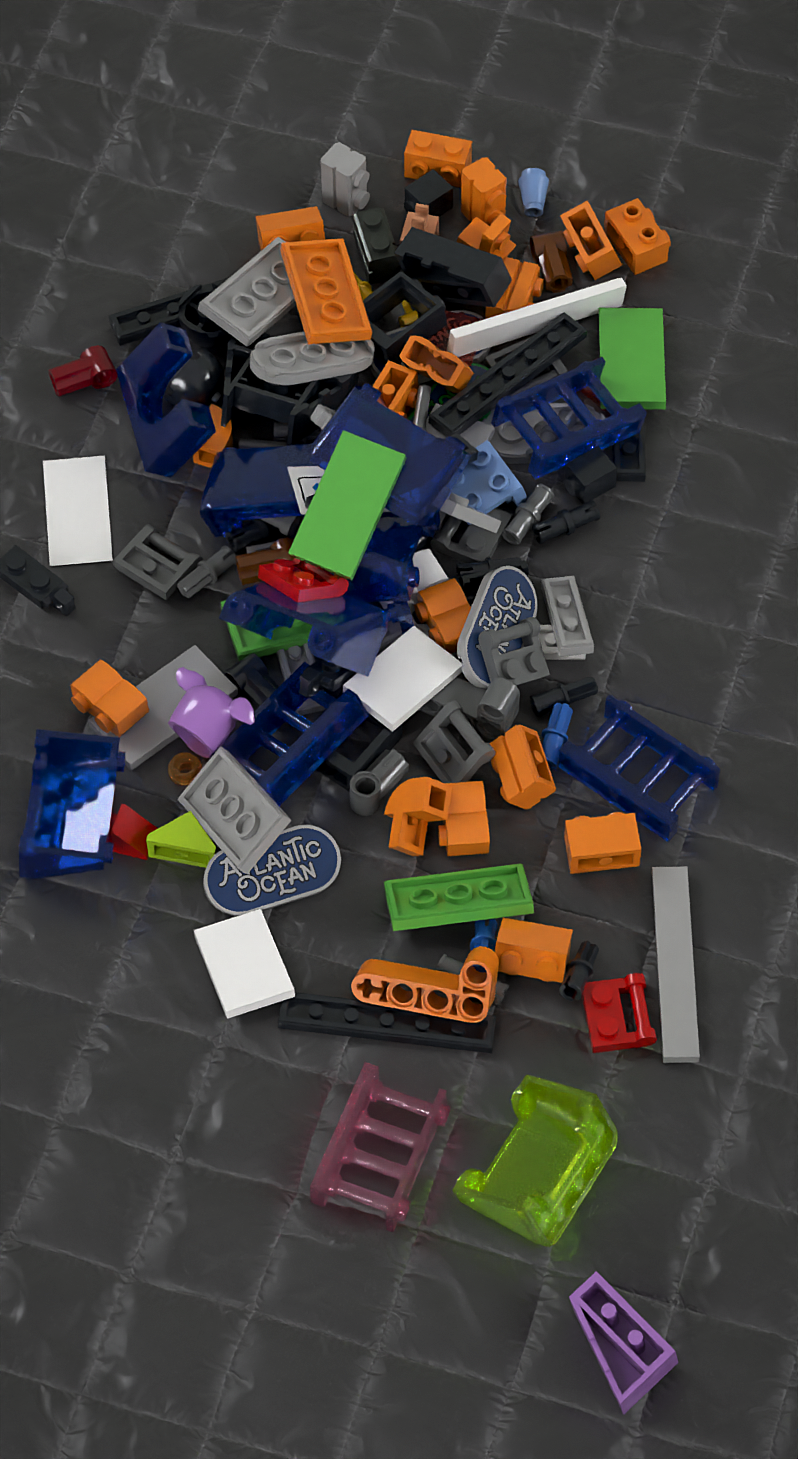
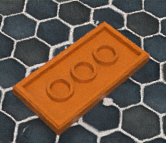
[280,238,372,344]

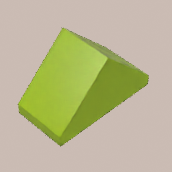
[146,811,217,868]

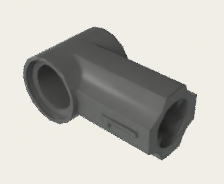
[349,749,409,816]

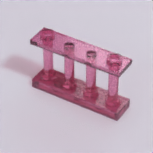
[310,1062,451,1232]

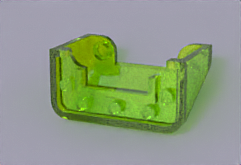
[452,1074,618,1247]

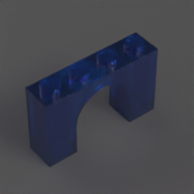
[116,322,216,478]

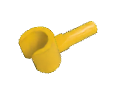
[399,300,419,328]

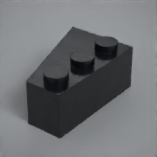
[394,227,512,307]

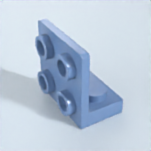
[435,440,528,525]

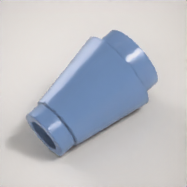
[518,168,549,217]

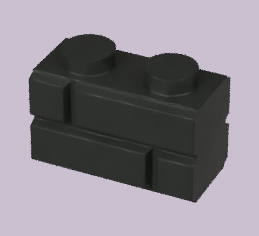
[353,208,400,284]

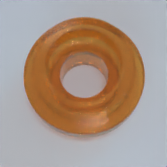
[168,752,202,786]

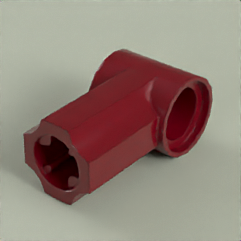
[48,345,118,396]

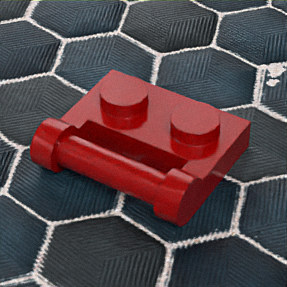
[258,558,349,603]
[582,973,657,1053]

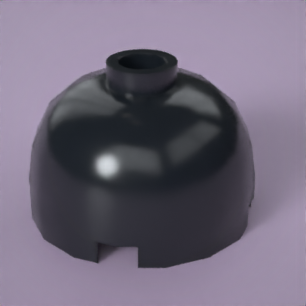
[178,283,232,348]
[164,347,225,411]

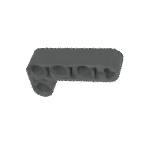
[418,677,520,741]

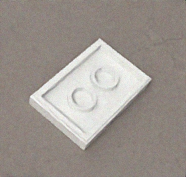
[343,626,463,732]
[194,909,295,1019]

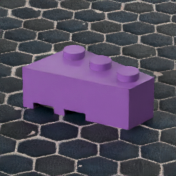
[569,1271,678,1415]

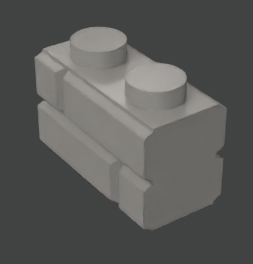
[321,142,370,217]

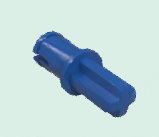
[541,703,573,770]
[470,919,497,972]

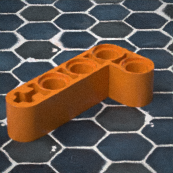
[351,946,499,1023]

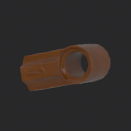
[530,230,573,293]
[235,538,294,585]

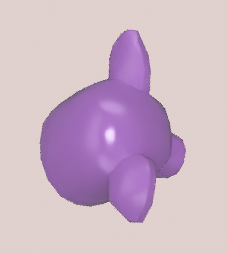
[168,667,255,758]

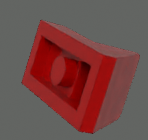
[80,804,158,860]

